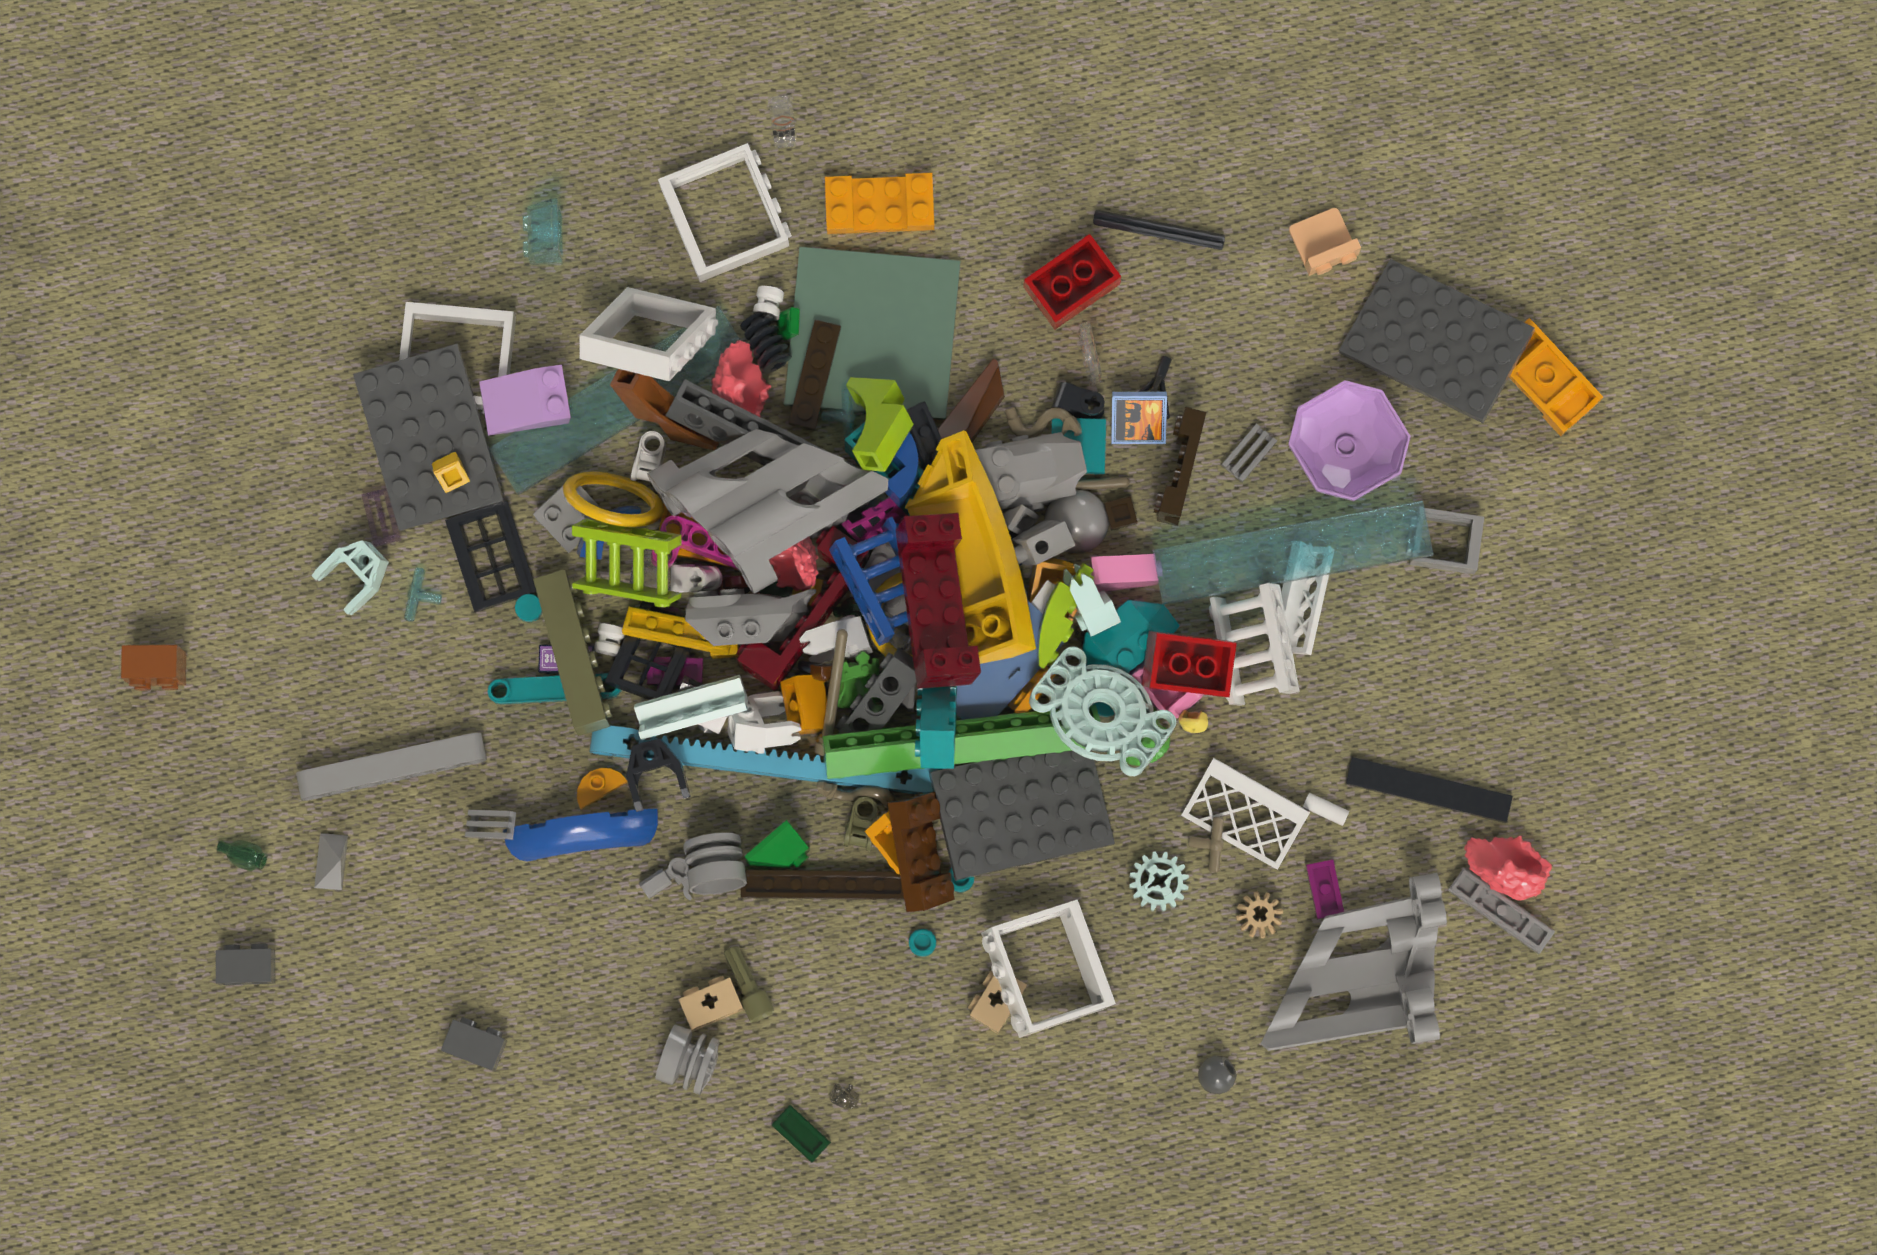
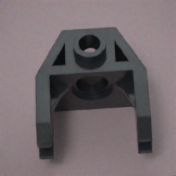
[626,738,691,812]

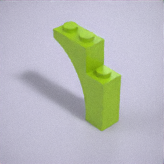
[846,377,914,472]

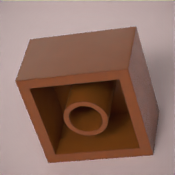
[121,645,187,691]

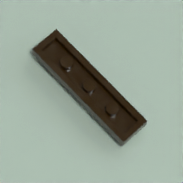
[789,320,841,431]

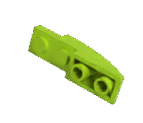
[1037,563,1094,669]

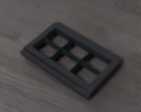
[445,500,537,613]
[605,601,692,700]

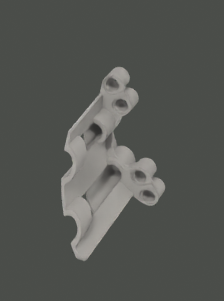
[647,429,888,594]
[1261,873,1447,1051]

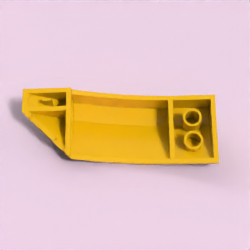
[905,430,1036,664]

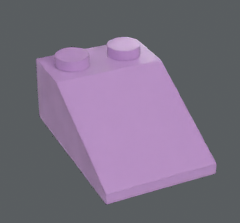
[479,365,571,436]

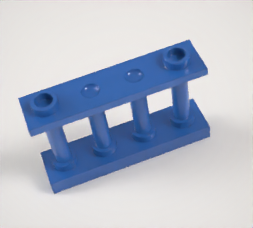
[829,517,908,646]

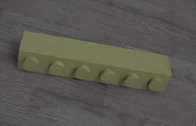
[533,569,612,736]

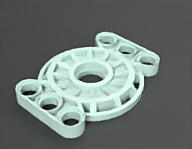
[1029,647,1176,776]

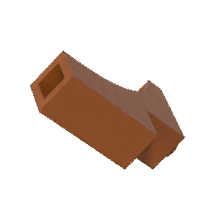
[610,369,719,451]

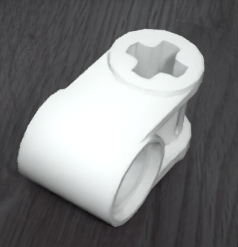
[631,431,666,481]
[670,564,722,592]

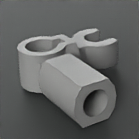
[639,858,692,901]

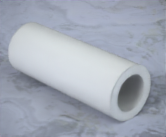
[1303,793,1349,826]

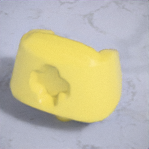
[1178,710,1208,733]

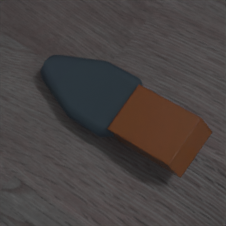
[798,661,832,682]

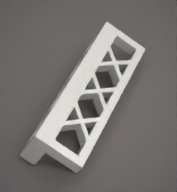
[1269,541,1335,655]

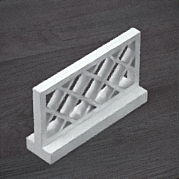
[1181,758,1310,870]

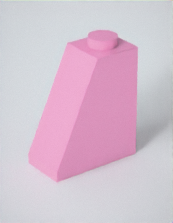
[1089,554,1163,592]

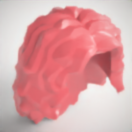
[711,340,771,417]
[769,536,819,591]
[1464,835,1552,901]

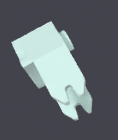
[311,540,389,615]
[1063,564,1121,636]

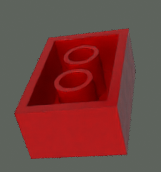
[1023,234,1122,330]
[1142,631,1237,698]

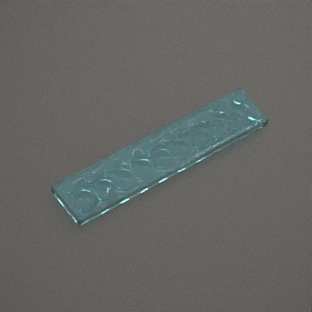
[489,306,740,495]
[1153,501,1433,605]

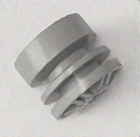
[683,833,747,895]
[655,1024,720,1095]

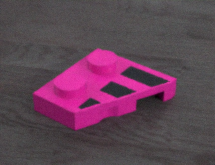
[841,498,906,543]

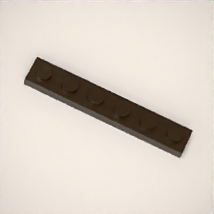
[740,870,904,901]

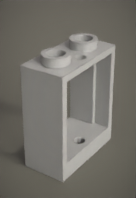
[1406,507,1484,575]

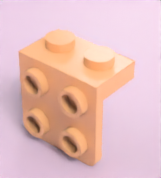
[1289,208,1361,276]

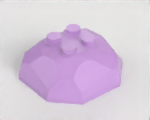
[1288,380,1411,501]

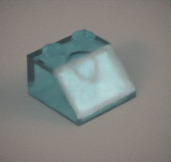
[523,198,563,265]

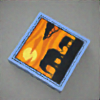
[1111,392,1167,444]

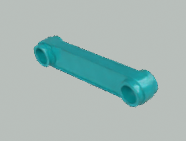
[487,673,622,705]

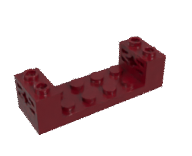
[895,513,981,689]
[736,526,869,692]

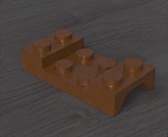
[888,791,955,912]

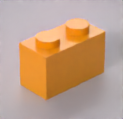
[780,675,827,734]

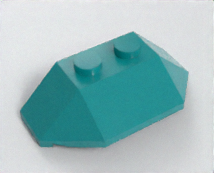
[1082,600,1180,673]

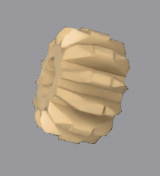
[1236,891,1283,939]

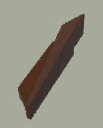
[918,358,1005,468]

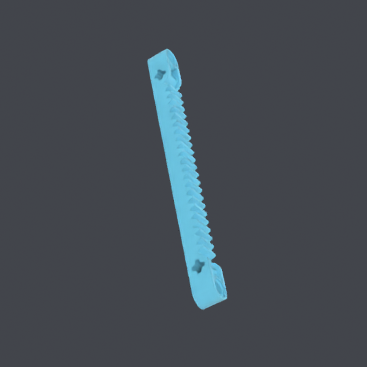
[589,725,943,795]

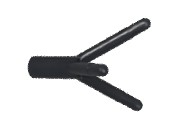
[1138,356,1172,419]

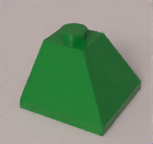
[744,820,810,869]

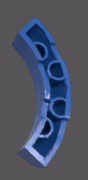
[503,809,658,861]

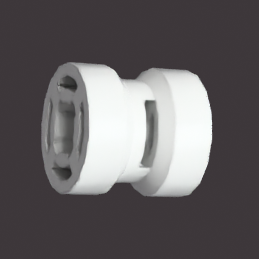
[753,286,784,321]
[593,623,625,657]

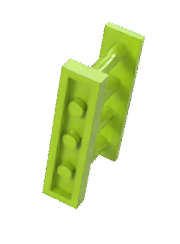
[572,518,681,607]

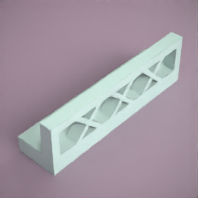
[634,675,748,740]

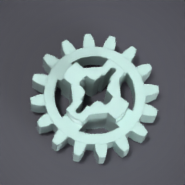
[1129,851,1189,912]

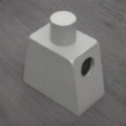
[1012,520,1076,565]

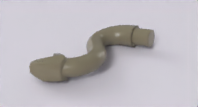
[1005,407,1082,438]
[816,781,897,807]

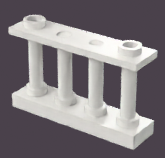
[1209,583,1300,706]

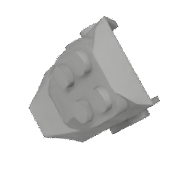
[975,432,1087,514]
[685,589,816,646]

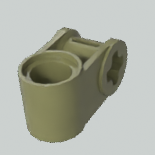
[844,797,878,852]

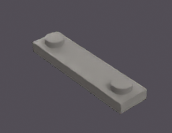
[1447,867,1555,955]

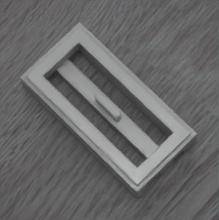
[1221,423,1277,483]
[465,810,516,840]

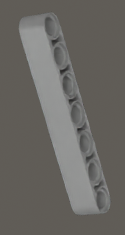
[296,733,487,801]

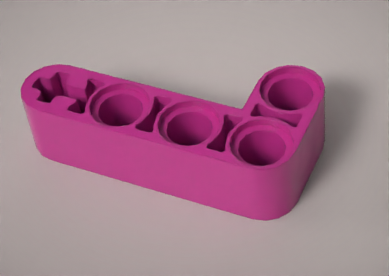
[651,516,737,569]

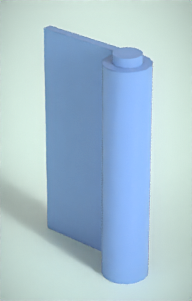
[956,590,1064,720]

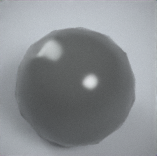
[1198,1055,1237,1095]

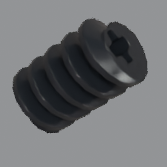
[740,313,792,374]

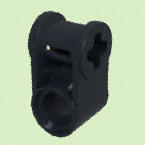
[1051,382,1105,419]

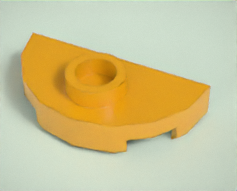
[577,768,628,810]

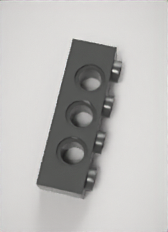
[835,647,916,734]

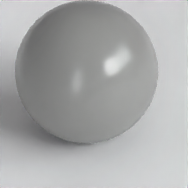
[1044,489,1109,553]

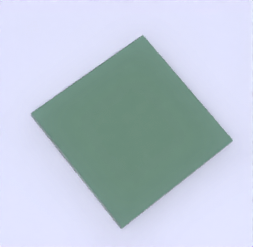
[784,247,960,420]

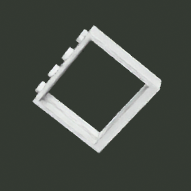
[658,143,792,282]
[580,287,718,381]
[399,302,516,414]
[981,900,1116,1038]

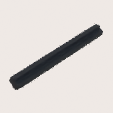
[1093,210,1225,250]

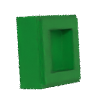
[777,307,800,341]

